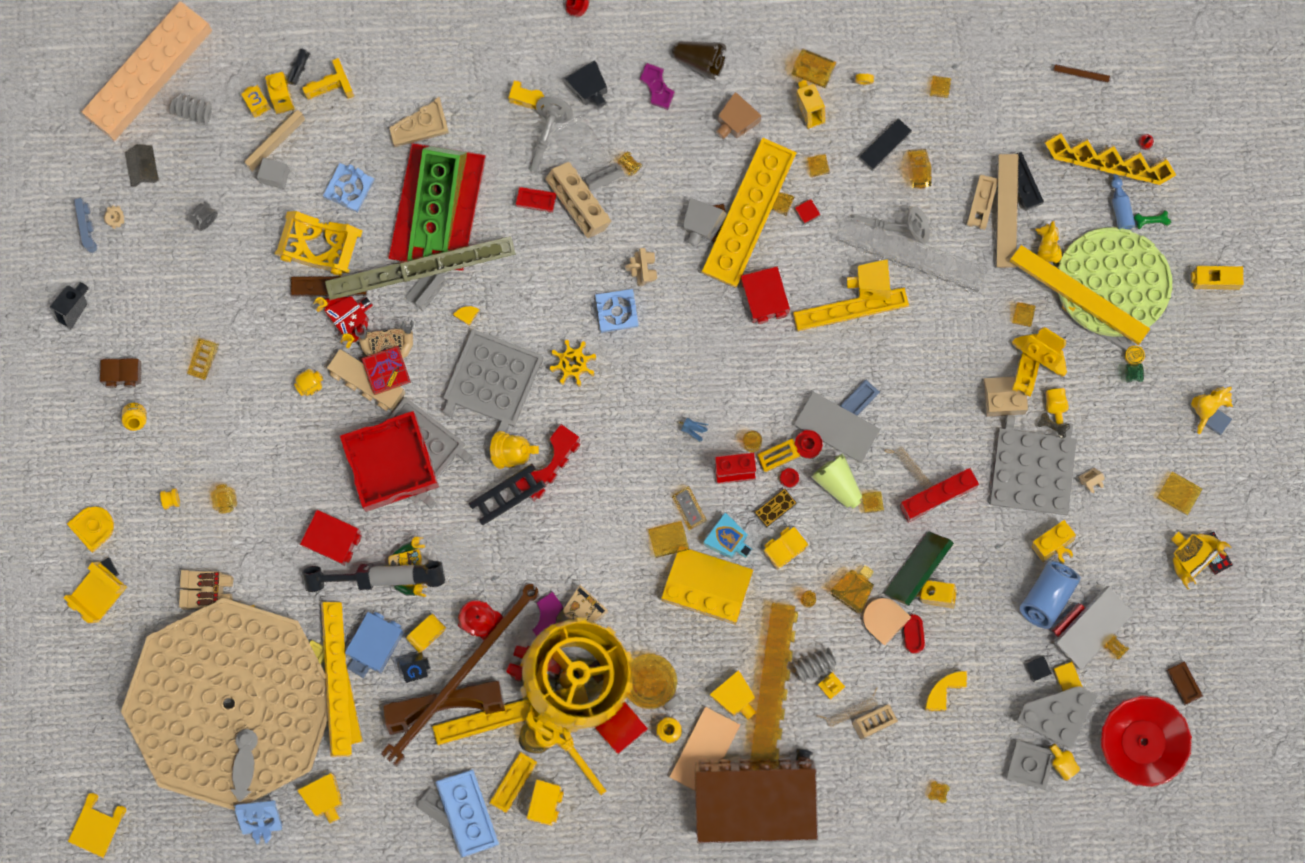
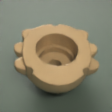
[104,205,125,229]

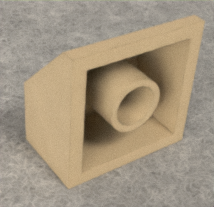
[984,377,1028,417]

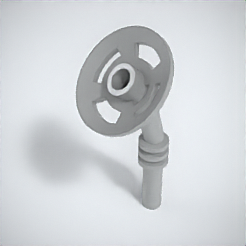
[530,96,573,173]
[853,207,930,244]

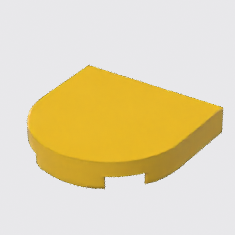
[67,507,114,553]

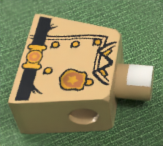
[563,585,608,623]

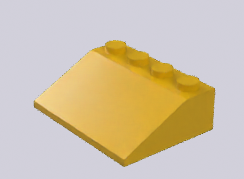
[661,546,754,625]

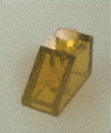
[907,149,932,189]

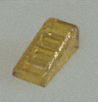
[187,338,219,380]

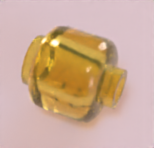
[210,484,238,514]

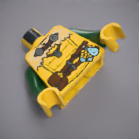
[388,537,427,597]

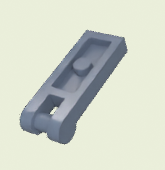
[74,198,98,253]

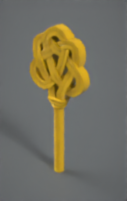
[526,704,607,796]

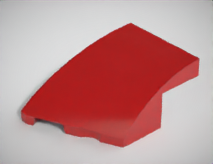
[594,701,648,755]

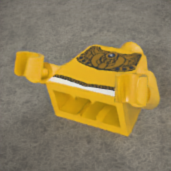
[1171,532,1232,590]

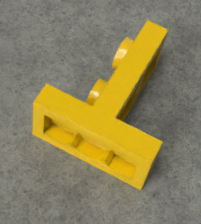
[303,58,355,100]

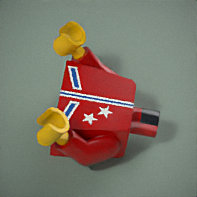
[313,296,373,348]

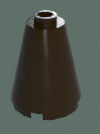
[672,41,726,80]

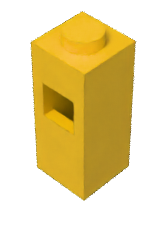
[1190,266,1244,290]

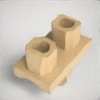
[625,248,657,286]

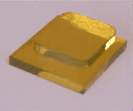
[1157,471,1203,516]
[648,521,689,558]

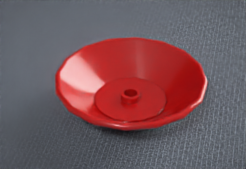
[1101,696,1192,787]

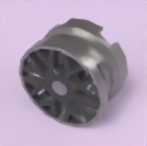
[188,201,218,231]

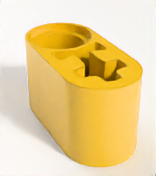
[406,614,446,653]

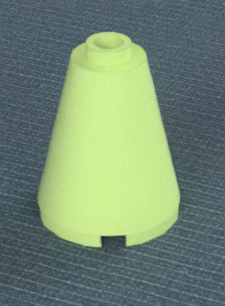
[811,454,862,509]

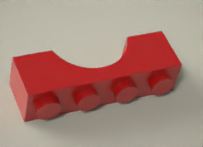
[516,424,581,502]
[900,468,979,523]

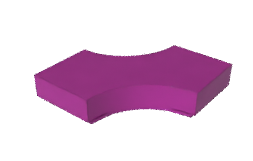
[640,63,675,110]
[532,592,564,637]

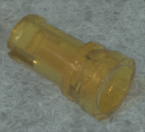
[801,590,816,608]

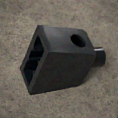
[565,60,607,109]
[50,282,89,329]

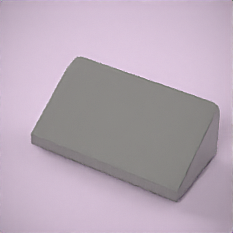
[417,787,450,829]

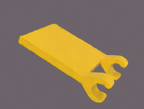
[68,793,127,858]

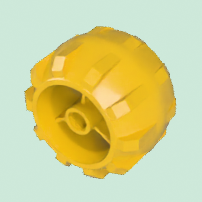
[520,617,633,732]

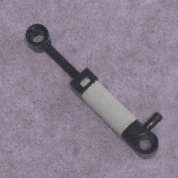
[302,560,446,592]

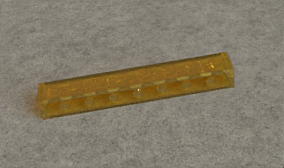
[750,603,798,761]

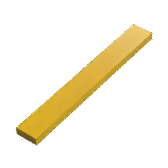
[1010,245,1150,345]
[432,684,589,745]

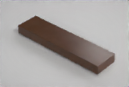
[291,276,367,297]

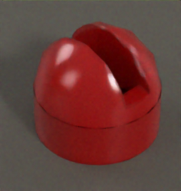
[1138,134,1154,150]

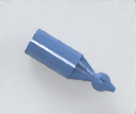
[1111,174,1135,230]

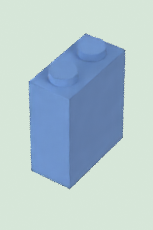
[345,612,404,674]

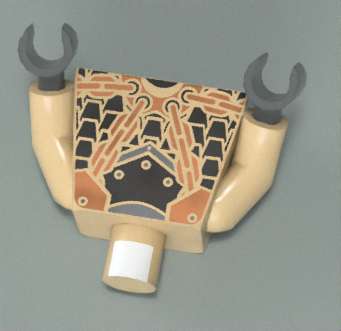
[355,320,414,360]

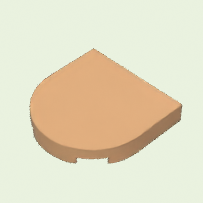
[864,598,911,646]

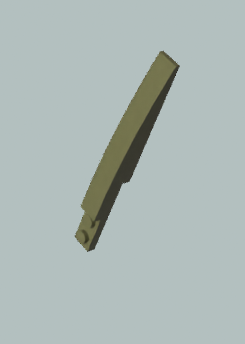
[325,236,516,300]

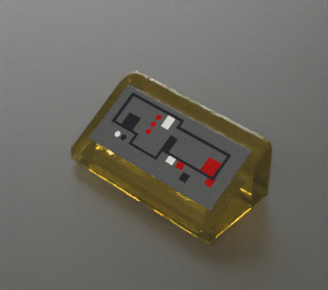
[672,486,707,530]

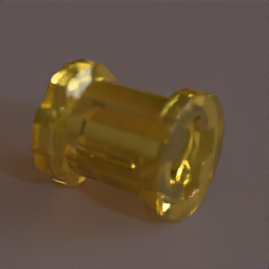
[617,151,642,176]
[1103,635,1129,661]

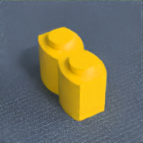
[763,526,809,570]

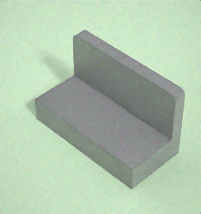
[406,274,447,312]

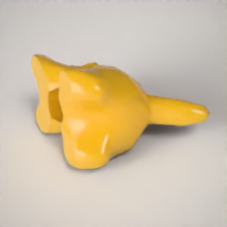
[1035,221,1063,263]
[1191,386,1233,435]

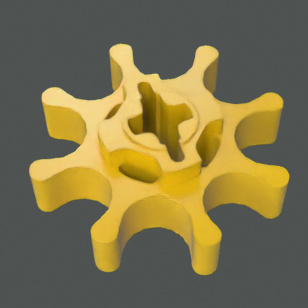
[550,340,597,387]

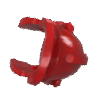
[458,600,503,640]

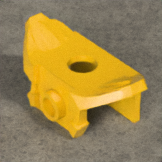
[1012,326,1067,377]

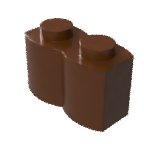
[100,358,142,388]

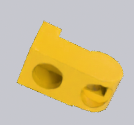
[509,80,544,110]

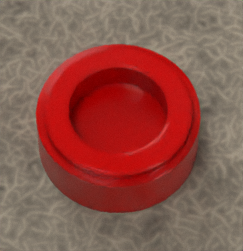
[780,468,799,488]

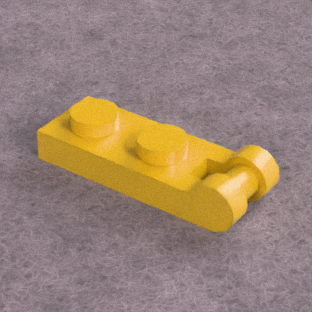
[1012,352,1040,397]

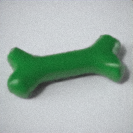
[1134,210,1171,229]

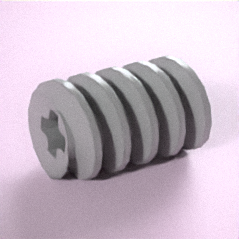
[170,92,212,125]
[792,647,836,684]

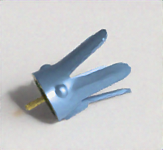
[679,418,709,442]

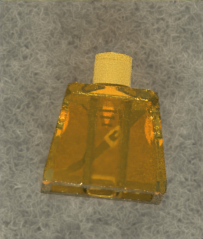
[829,565,874,615]

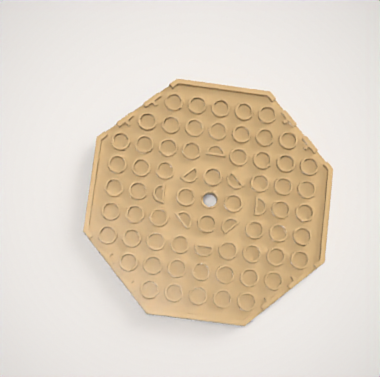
[121,598,328,811]

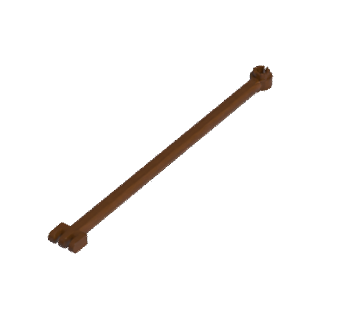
[381,584,539,767]

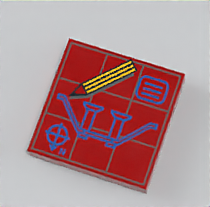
[362,346,411,395]

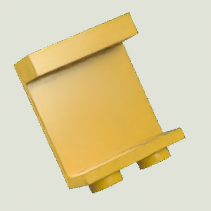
[64,562,127,623]

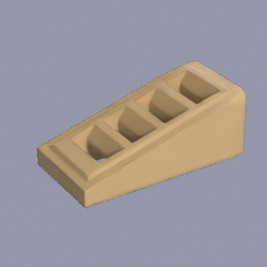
[852,704,898,740]

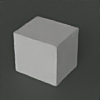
[257,158,290,189]

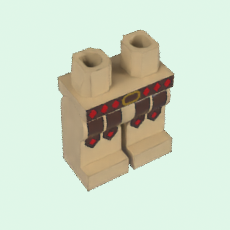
[179,570,234,610]

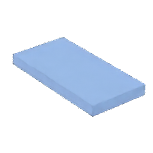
[435,770,499,858]

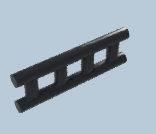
[469,464,546,526]

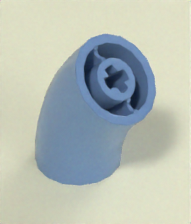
[1020,560,1081,629]

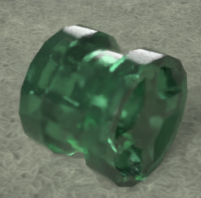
[1125,363,1144,383]

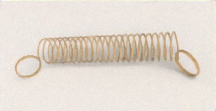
[884,446,934,489]
[816,687,878,728]

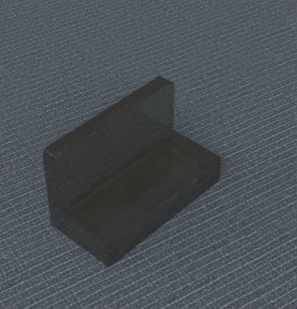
[125,144,159,187]

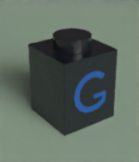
[400,652,431,683]

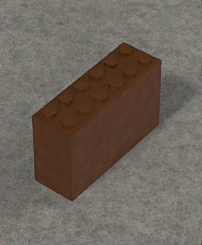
[695,757,818,843]

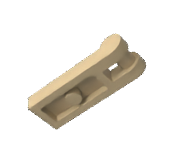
[967,174,998,230]

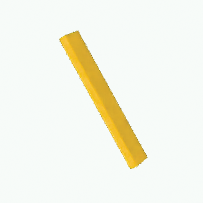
[793,287,909,332]

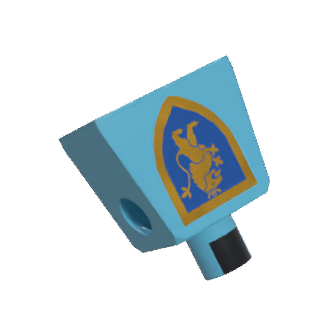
[703,513,752,559]

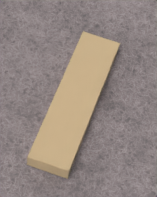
[245,110,305,172]

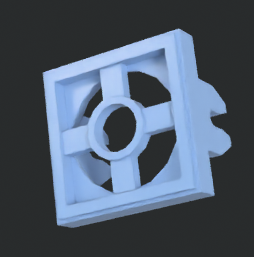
[323,163,374,213]
[595,289,639,333]
[235,801,282,844]

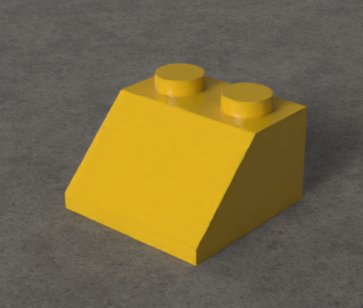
[527,780,564,826]

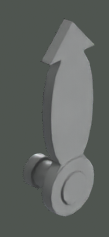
[230,729,258,802]

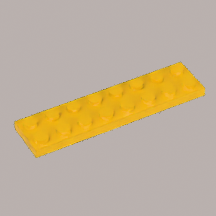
[702,137,797,288]

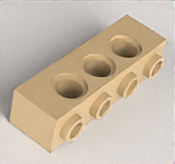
[546,162,612,238]

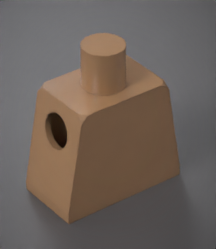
[716,92,762,139]

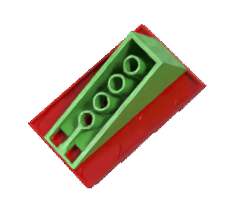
[388,143,487,271]

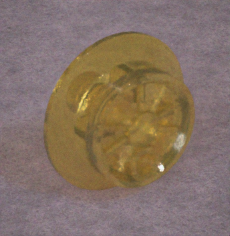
[627,654,677,709]

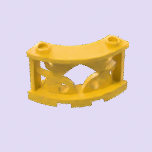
[275,211,363,276]

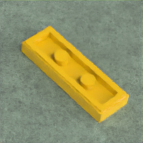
[490,752,538,814]

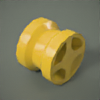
[160,488,180,510]

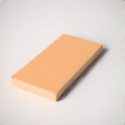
[669,707,740,791]

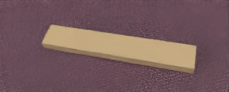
[997,154,1018,268]

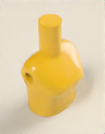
[1045,388,1069,425]
[1049,743,1080,781]

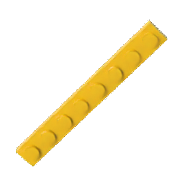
[321,602,352,757]

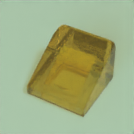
[772,192,795,216]
[1012,302,1036,327]

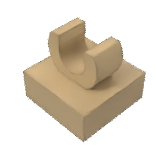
[1078,467,1105,493]

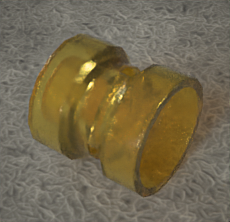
[743,430,762,453]

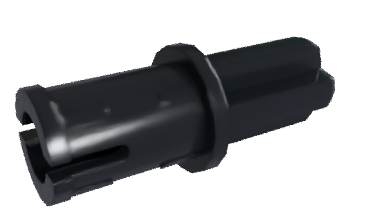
[287,48,311,85]

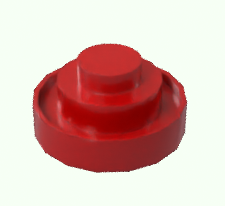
[565,0,589,17]
[794,430,823,459]

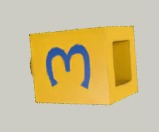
[241,85,271,118]

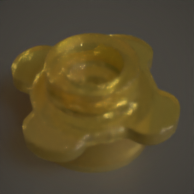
[928,781,950,803]

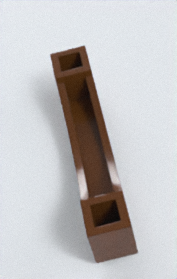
[383,681,505,735]

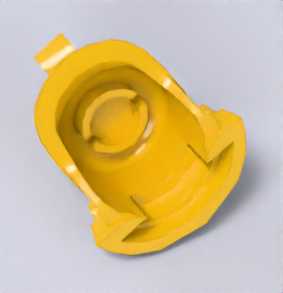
[490,431,539,469]

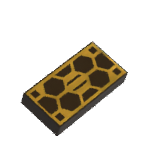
[755,488,797,528]

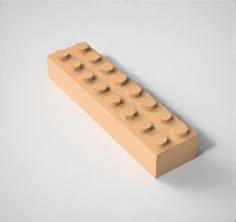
[82,1,212,141]

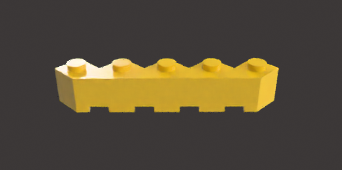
[1044,132,1176,185]

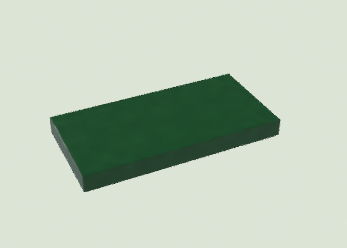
[884,531,954,606]

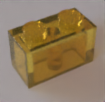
[791,48,837,89]

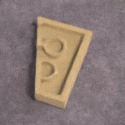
[389,97,449,147]

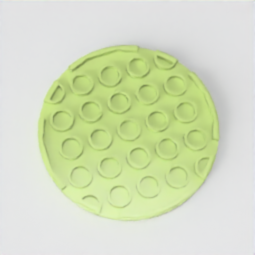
[1058,227,1173,337]

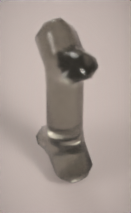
[1037,413,1070,439]

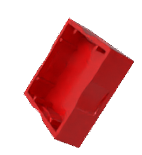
[340,411,439,512]

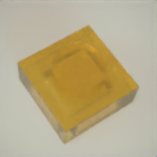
[930,76,951,98]
[807,154,830,178]
[862,491,884,514]

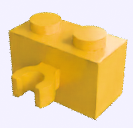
[1032,520,1076,564]

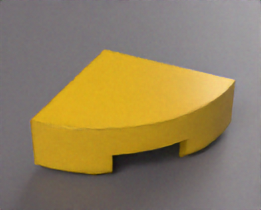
[453,306,480,326]

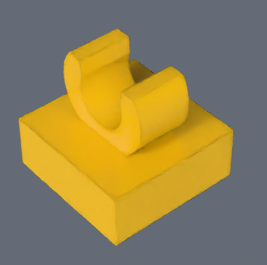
[818,672,845,700]

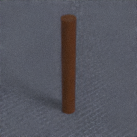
[1053,64,1110,83]

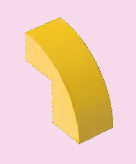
[925,671,967,712]

